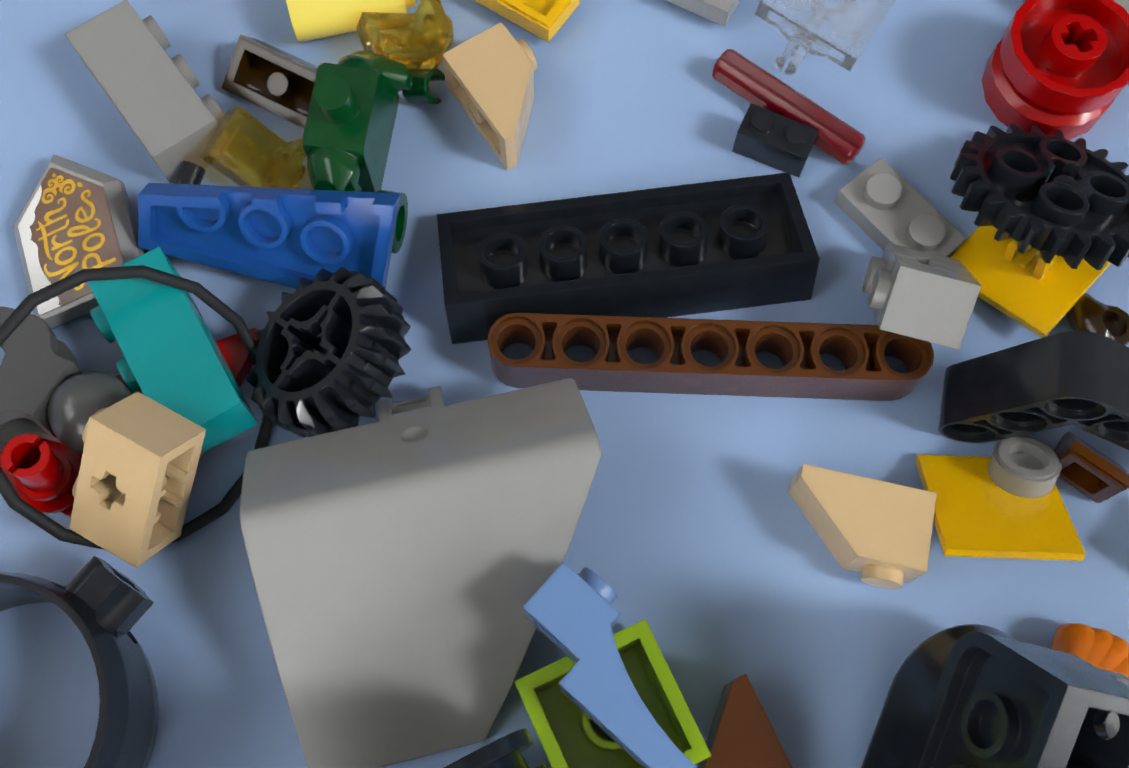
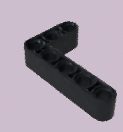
[938,331,1129,450]

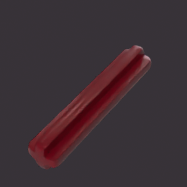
[712,49,866,165]

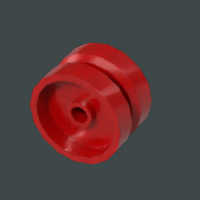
[982,0,1129,140]

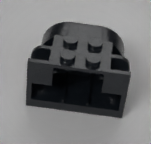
[861,624,1129,768]

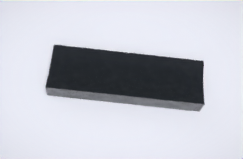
[437,172,820,344]

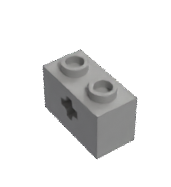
[862,242,981,350]

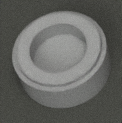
[988,436,1062,498]

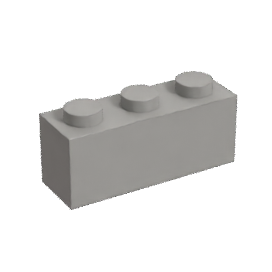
[65,0,232,184]

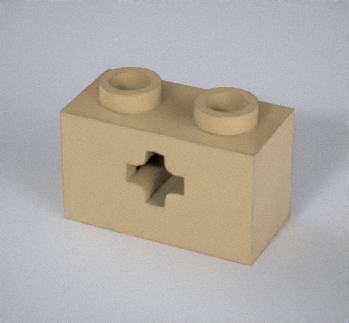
[69,392,206,568]

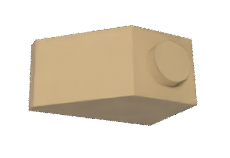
[442,22,537,171]
[789,464,937,589]

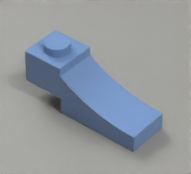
[523,562,697,768]

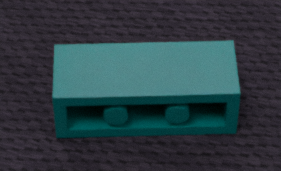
[88,246,259,455]

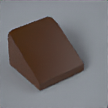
[1053,431,1129,503]

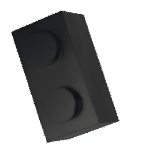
[732,104,819,178]

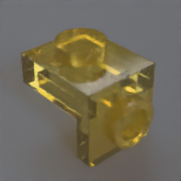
[356,0,453,70]
[200,105,306,189]

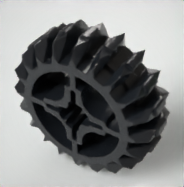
[245,267,412,438]

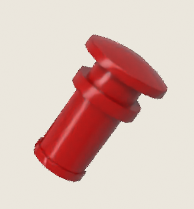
[1,434,81,514]

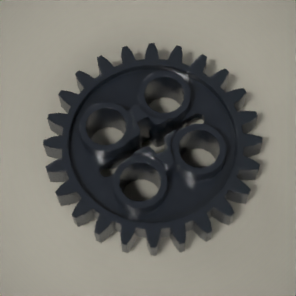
[950,124,1129,270]

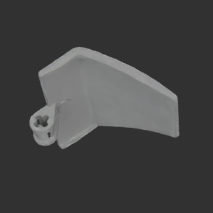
[240,378,602,768]

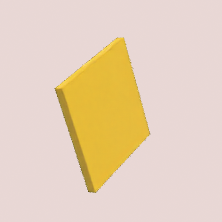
[950,225,1112,338]
[915,454,1086,561]

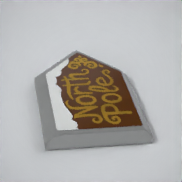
[13,154,143,329]

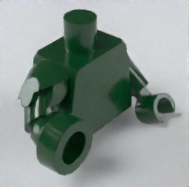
[302,51,445,254]

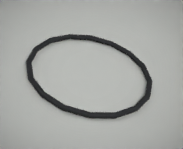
[0,265,273,550]

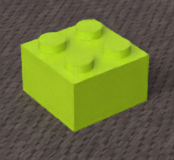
[514,619,712,768]

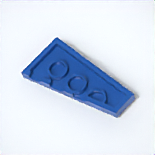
[138,183,401,290]

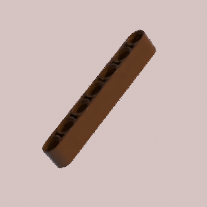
[487,313,934,401]

